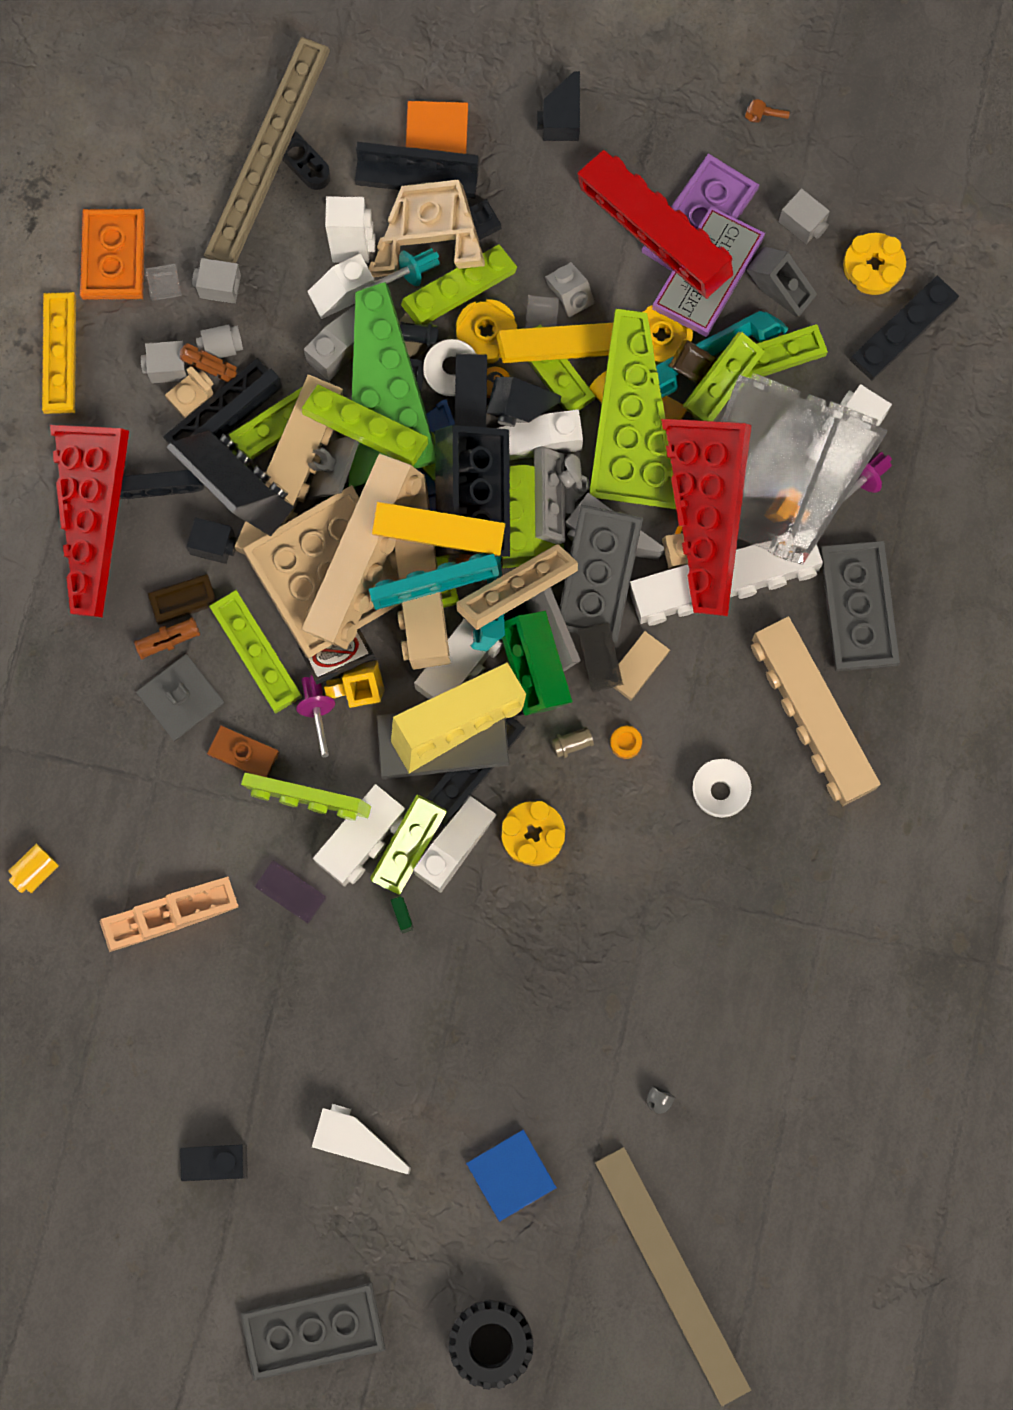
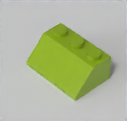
[502,465,564,568]

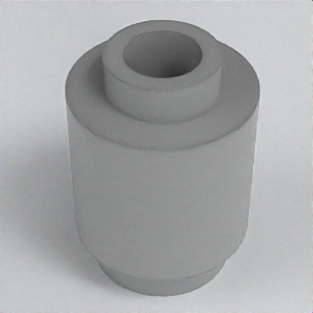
[196,324,243,358]

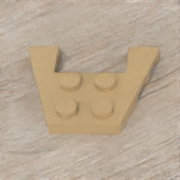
[368,180,485,277]

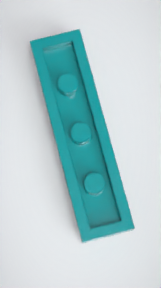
[369,553,499,610]

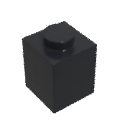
[186,517,238,564]

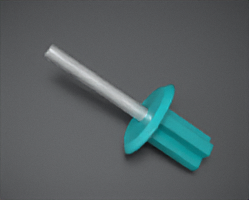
[363,248,440,289]

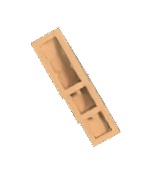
[100,877,238,952]

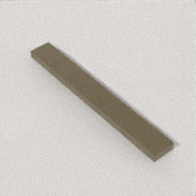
[204,37,330,263]
[595,1147,751,1406]

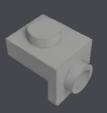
[545,262,594,317]

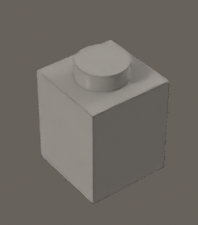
[779,188,830,245]
[192,258,241,304]
[141,341,188,384]

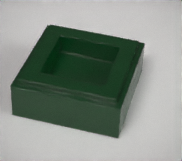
[391,896,414,934]

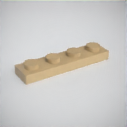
[457,544,578,630]

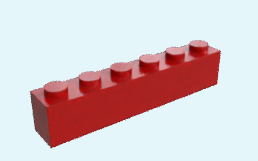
[577,150,733,299]

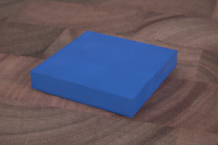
[466,1130,557,1222]

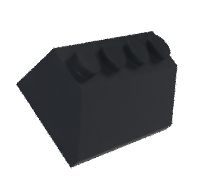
[435,425,510,559]
[167,431,294,536]

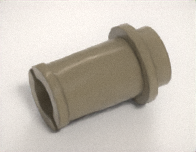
[551,726,594,758]

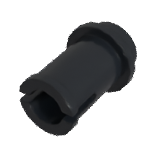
[400,322,439,347]

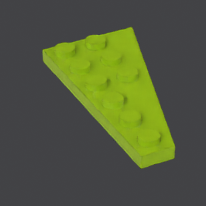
[589,309,676,509]

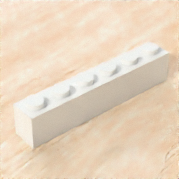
[629,528,823,626]

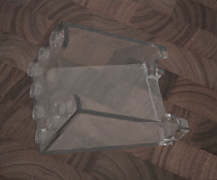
[721,373,887,565]

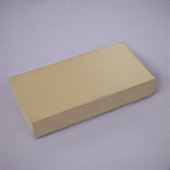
[606,631,670,701]

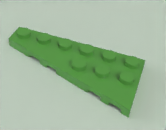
[349,282,435,490]

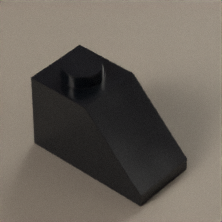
[537,71,580,141]
[486,377,562,427]
[180,1144,248,1181]

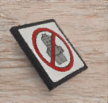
[299,628,375,685]

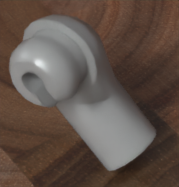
[559,454,582,488]
[565,475,590,519]

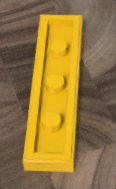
[42,292,76,414]
[496,323,613,363]
[372,502,505,556]

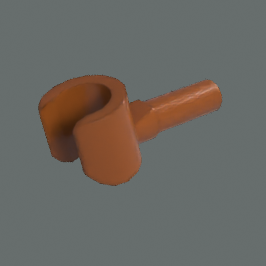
[745,99,790,122]

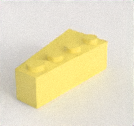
[391,663,526,773]

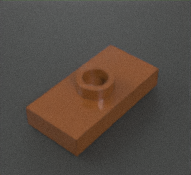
[207,725,280,778]

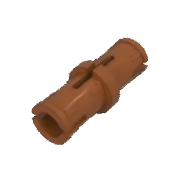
[134,617,200,659]

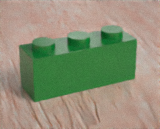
[502,611,573,716]

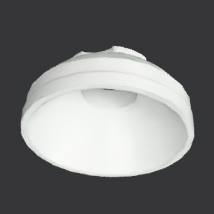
[423,339,476,396]
[692,759,752,818]

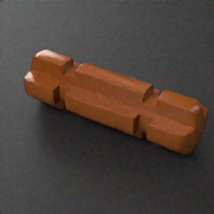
[180,343,237,382]

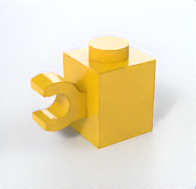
[324,660,385,708]

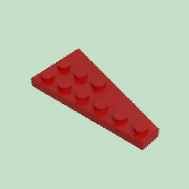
[661,419,752,616]
[50,425,129,618]

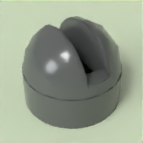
[646,1086,676,1114]

